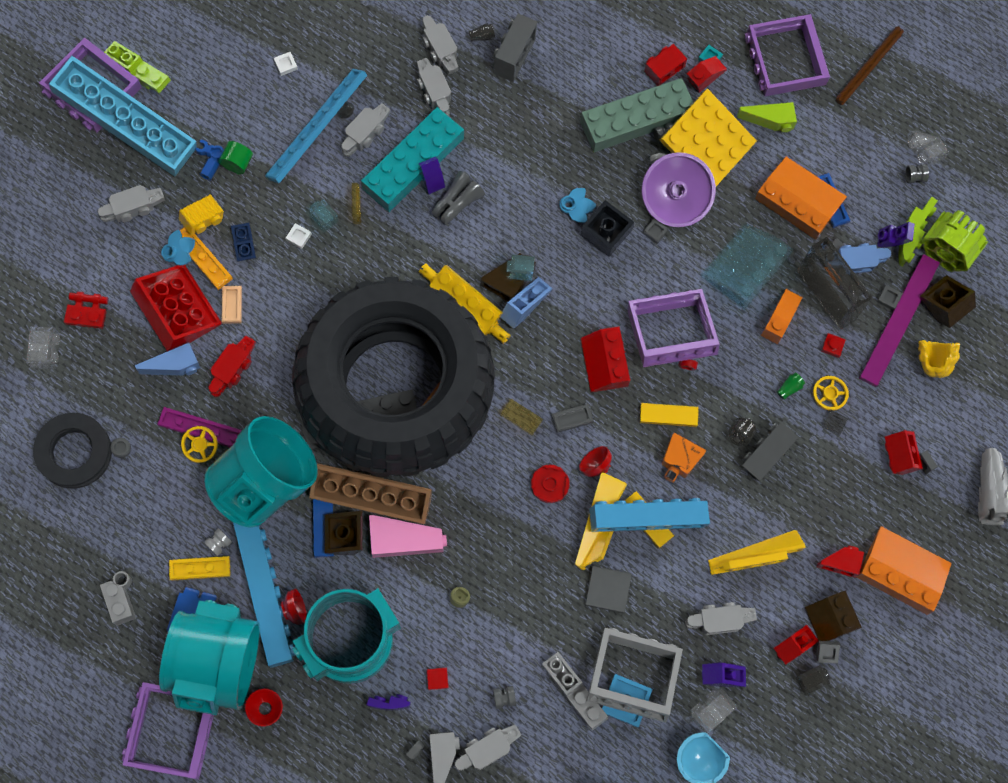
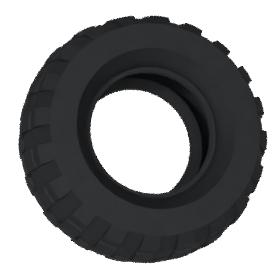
[292,277,495,477]

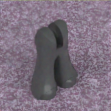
[432,171,485,225]

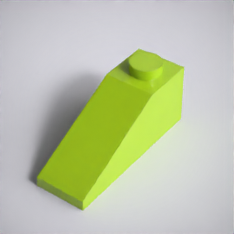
[737,102,797,132]

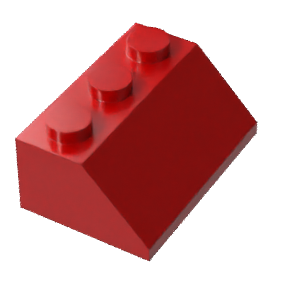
[581,326,630,392]

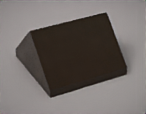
[325,511,362,555]

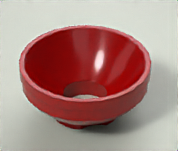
[579,446,612,477]
[281,588,307,625]
[245,689,283,727]

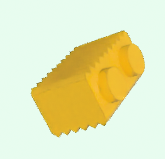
[179,194,224,235]

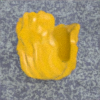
[918,340,960,378]

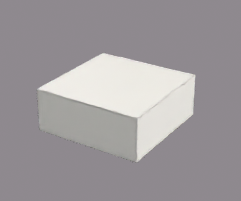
[274,52,298,76]
[285,223,312,249]

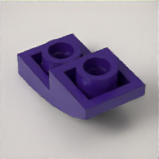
[419,156,445,194]
[877,222,915,248]
[366,694,411,711]

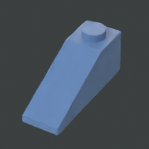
[500,277,553,328]
[135,343,200,376]

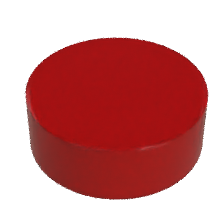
[678,359,698,371]

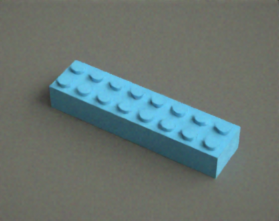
[49,56,197,176]

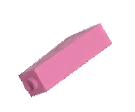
[369,515,447,558]

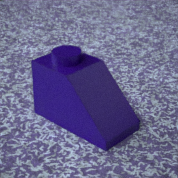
[702,663,746,687]

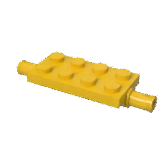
[419,263,511,344]

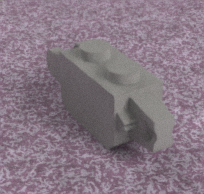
[422,15,458,74]
[417,58,451,116]
[341,103,390,157]
[97,185,165,223]
[685,602,757,635]
[455,725,521,771]

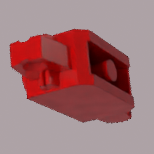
[208,336,256,397]

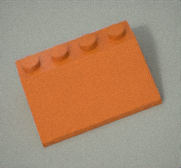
[755,157,847,240]
[856,526,952,615]

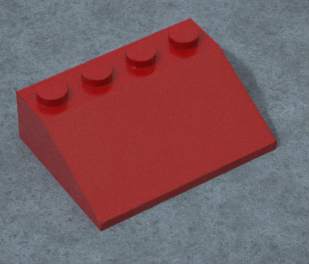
[130,265,222,352]

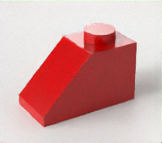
[687,56,727,93]
[817,546,864,578]
[774,625,819,665]

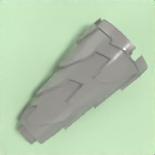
[978,448,1008,525]

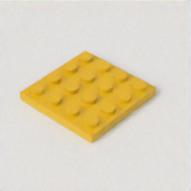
[660,89,757,186]

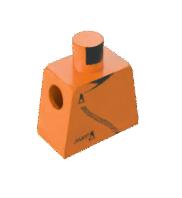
[662,433,706,483]

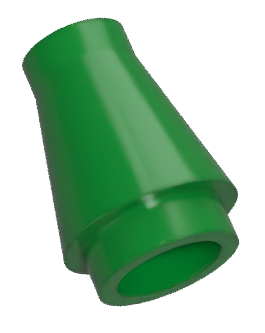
[777,372,805,400]

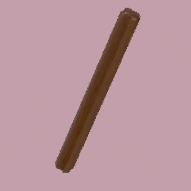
[836,26,904,105]

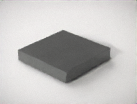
[585,566,632,613]

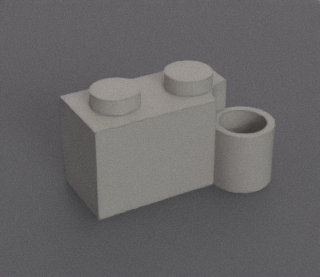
[100,571,136,626]

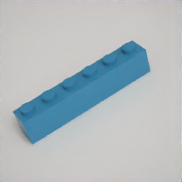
[589,498,710,532]

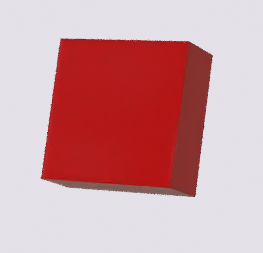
[427,668,449,690]

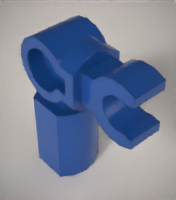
[195,140,224,181]

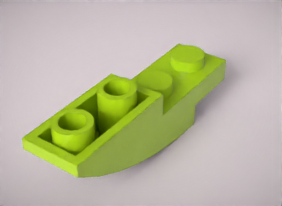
[104,41,171,93]
[898,197,938,267]

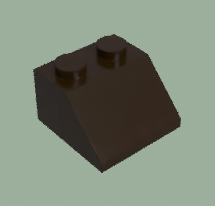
[920,275,976,328]
[804,590,862,641]

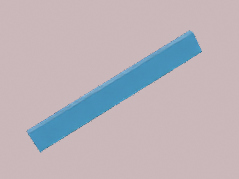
[265,69,367,183]

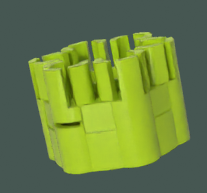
[922,210,988,272]

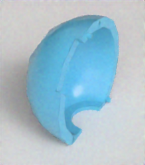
[677,732,730,783]

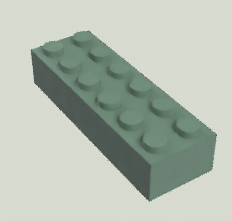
[580,78,693,152]

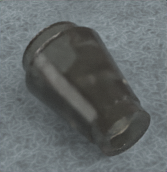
[468,23,496,42]

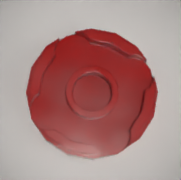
[531,465,570,503]

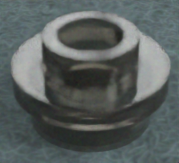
[338,101,355,118]

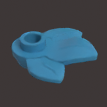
[559,188,596,223]
[161,230,195,265]

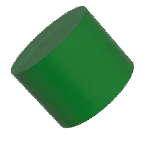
[219,141,253,174]

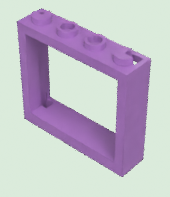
[745,14,830,97]
[39,38,142,133]
[628,289,720,367]
[122,682,214,780]

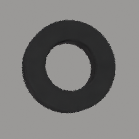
[33,413,112,489]

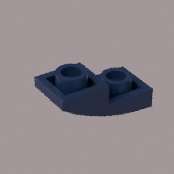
[231,223,256,262]

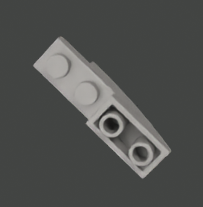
[542,652,608,731]

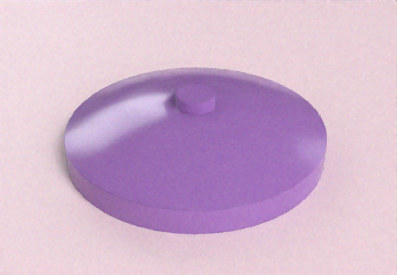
[641,153,716,227]

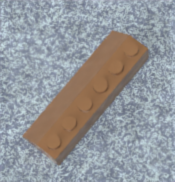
[309,463,432,524]

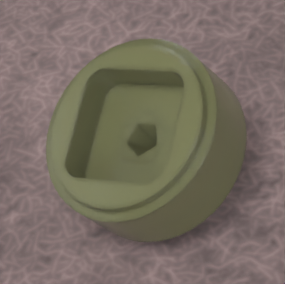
[449,587,470,608]

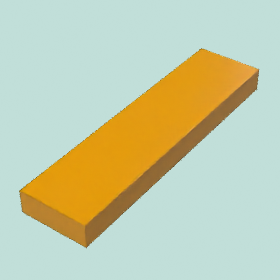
[180,227,233,290]

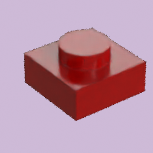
[821,333,846,358]

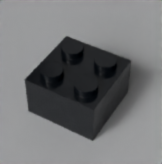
[580,200,634,257]

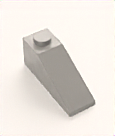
[430,732,460,783]

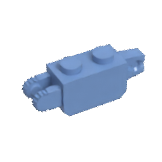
[824,243,892,275]

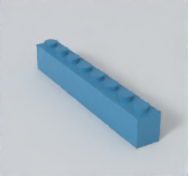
[233,522,295,668]

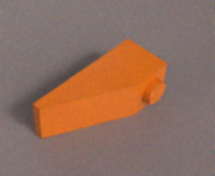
[761,289,803,344]

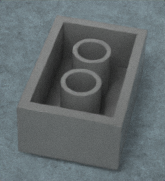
[492,13,538,82]

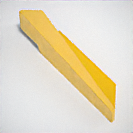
[575,473,627,570]
[708,530,806,575]

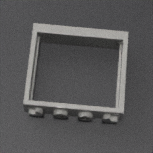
[587,628,683,723]

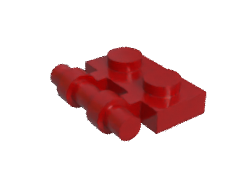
[64,292,109,329]

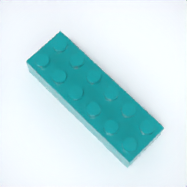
[361,107,464,212]

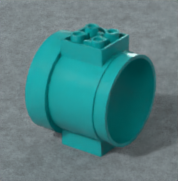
[204,416,318,527]
[292,588,401,684]
[159,600,260,715]

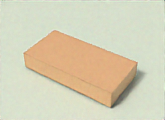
[222,286,242,324]

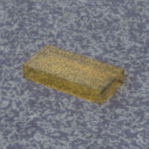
[352,183,361,224]
[500,399,543,436]

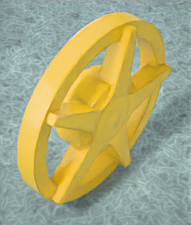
[813,376,849,411]
[181,426,218,463]

